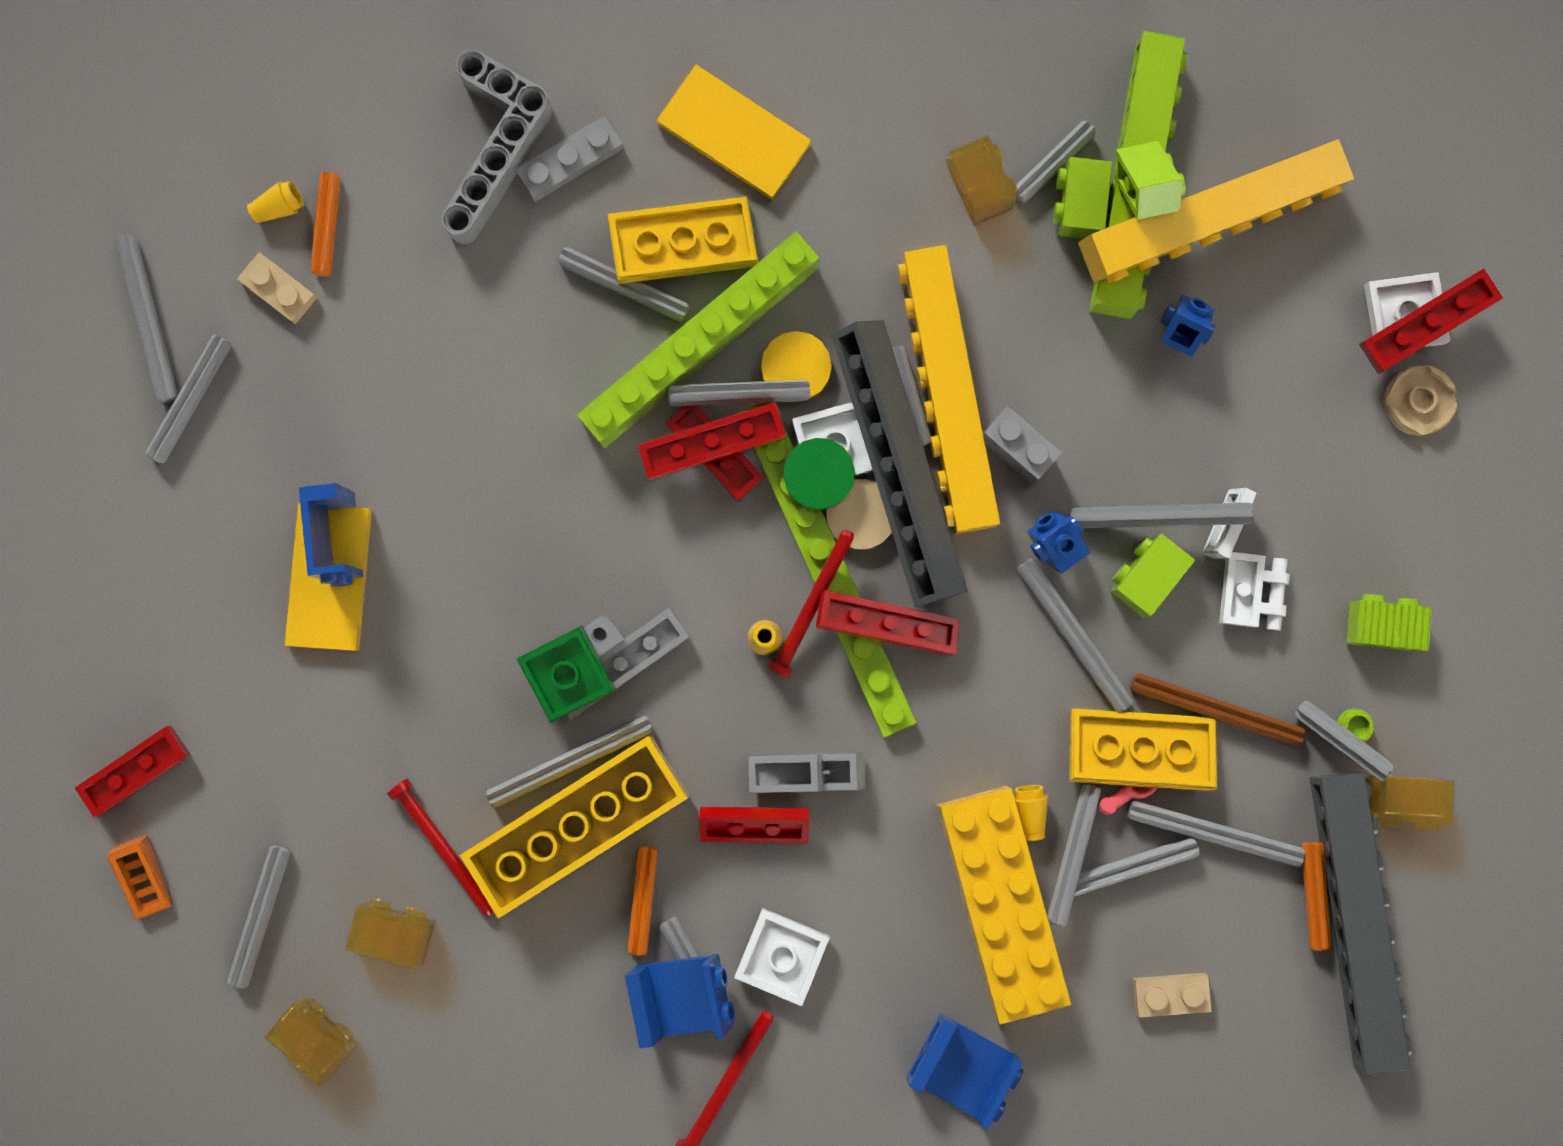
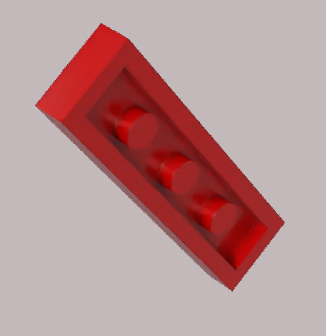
[1359,268,1503,374]
[638,402,786,481]
[816,590,961,656]

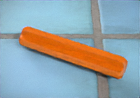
[310,172,341,276]
[1301,841,1331,951]
[627,846,658,956]

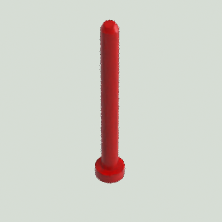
[767,529,854,678]
[387,778,494,917]
[675,1010,774,1146]

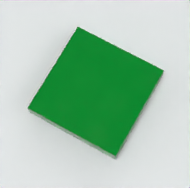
[516,625,616,723]

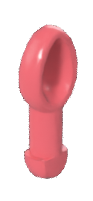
[1098,786,1157,815]

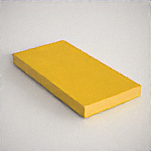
[656,64,812,201]
[607,197,758,284]
[284,503,372,651]
[1069,709,1217,791]

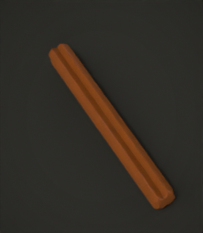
[1130,673,1305,746]

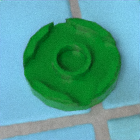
[783,438,855,510]

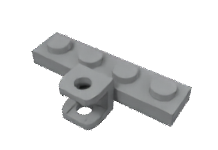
[568,608,690,720]

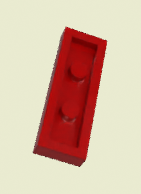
[665,405,764,502]
[75,726,191,818]
[699,806,809,844]

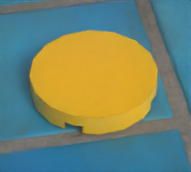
[761,331,832,403]

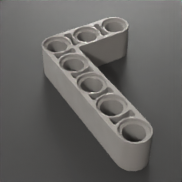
[442,49,552,245]

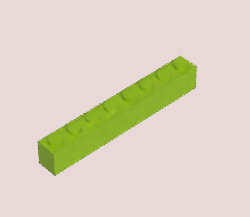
[1089,31,1188,319]
[577,231,819,449]

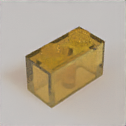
[946,136,1018,225]
[1368,775,1454,831]
[345,898,436,968]
[264,997,358,1086]

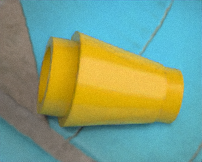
[247,180,304,224]
[747,620,783,656]
[1014,785,1048,841]

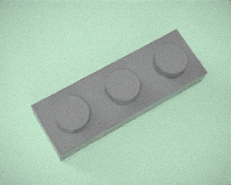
[515,115,624,202]

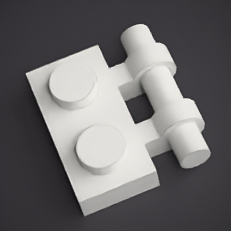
[1219,552,1290,631]

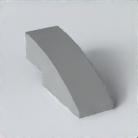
[748,752,866,793]

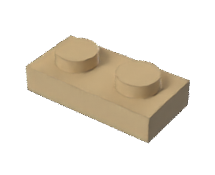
[237,252,318,325]
[1133,973,1212,1018]

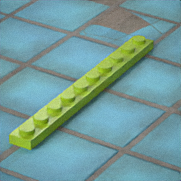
[738,402,916,738]

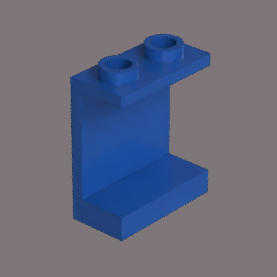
[299,483,364,587]
[625,954,735,1048]
[906,1013,1023,1130]

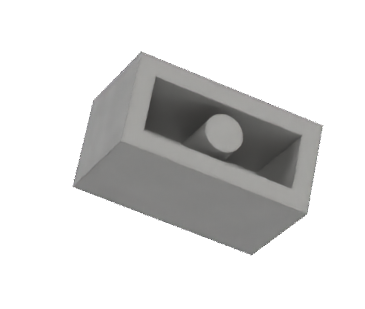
[983,406,1062,485]

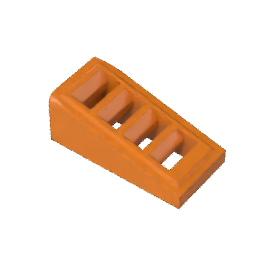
[106,835,172,920]

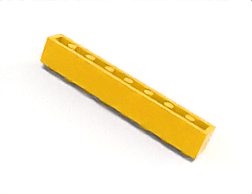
[1078,139,1354,284]
[897,245,1000,535]

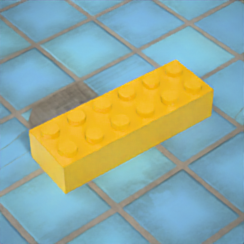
[460,735,690,919]
[937,786,1071,1024]

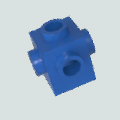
[1160,294,1216,357]
[1027,511,1090,574]

